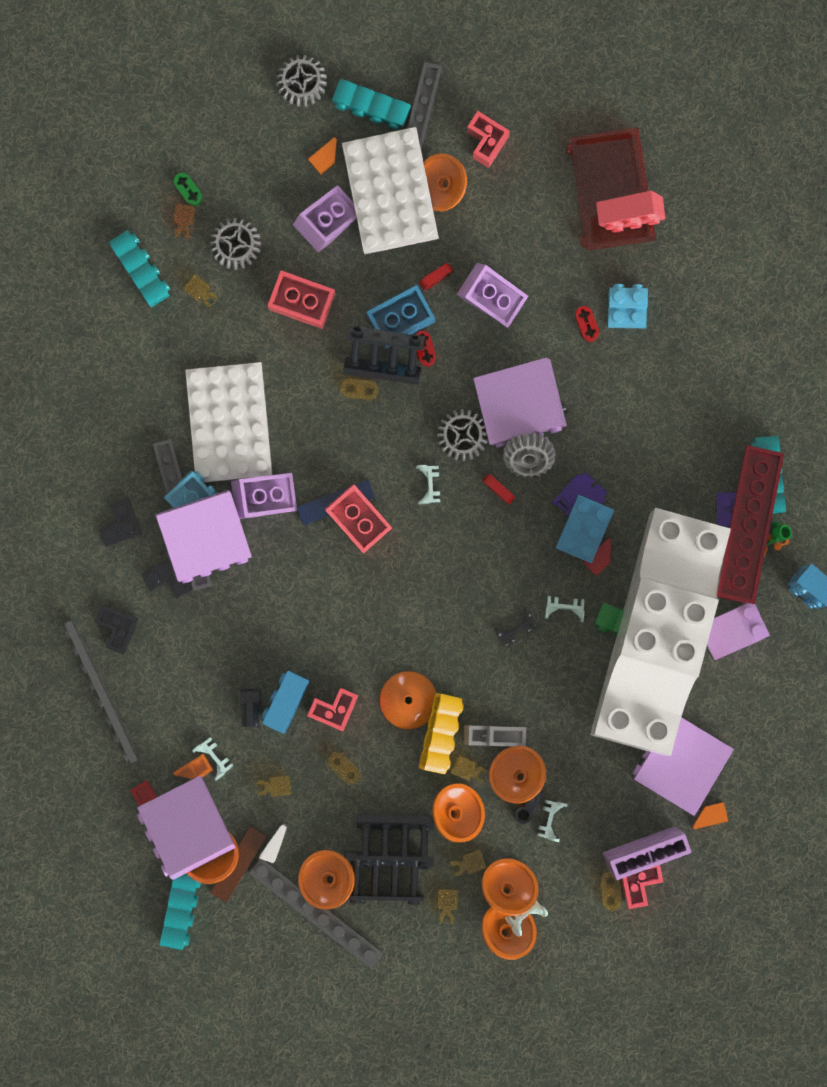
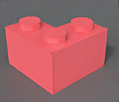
[467,111,510,168]
[307,688,359,731]
[621,865,663,909]

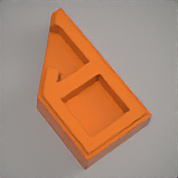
[308,137,337,175]
[173,753,214,779]
[692,802,728,829]

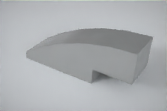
[463,725,526,747]

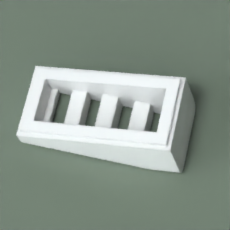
[259,823,287,863]

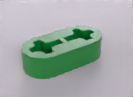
[174,173,202,206]

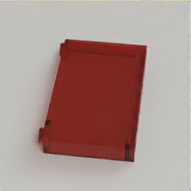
[567,128,656,251]

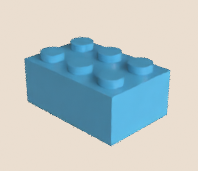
[366,285,435,349]
[556,495,614,563]
[786,564,827,609]
[261,671,311,734]

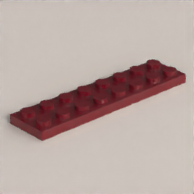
[717,445,785,605]

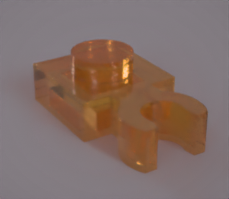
[174,204,195,239]

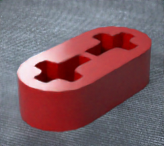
[419,263,454,291]
[575,306,599,342]
[416,330,436,367]
[482,474,515,505]

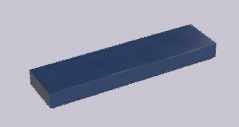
[297,480,375,525]

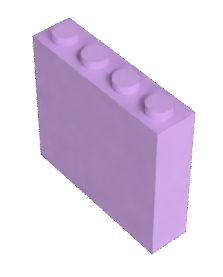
[474,358,567,448]
[155,490,252,583]
[632,717,734,816]
[137,776,236,880]
[602,826,692,880]

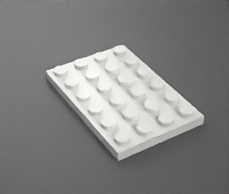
[342,127,439,254]
[186,362,272,483]

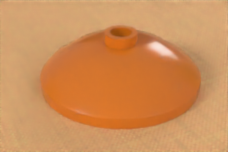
[423,153,467,211]
[380,671,436,729]
[489,746,546,804]
[432,784,485,842]
[187,833,239,884]
[298,850,354,909]
[482,859,538,916]
[481,907,537,960]

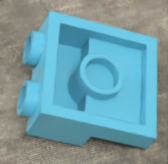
[608,284,648,329]
[164,471,217,508]

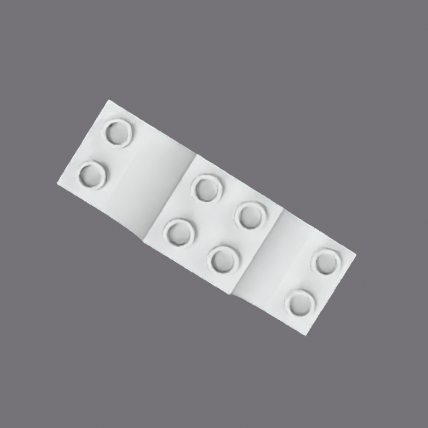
[590,508,731,756]

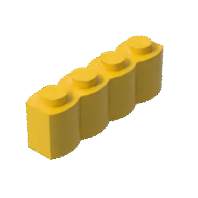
[419,693,463,774]

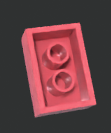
[596,191,665,232]
[268,271,336,329]
[325,484,392,554]

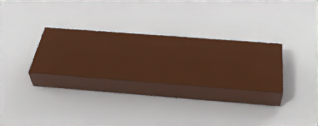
[210,826,267,903]

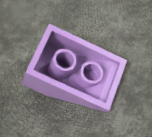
[293,185,357,253]
[457,263,528,328]
[231,473,298,519]
[707,603,770,660]

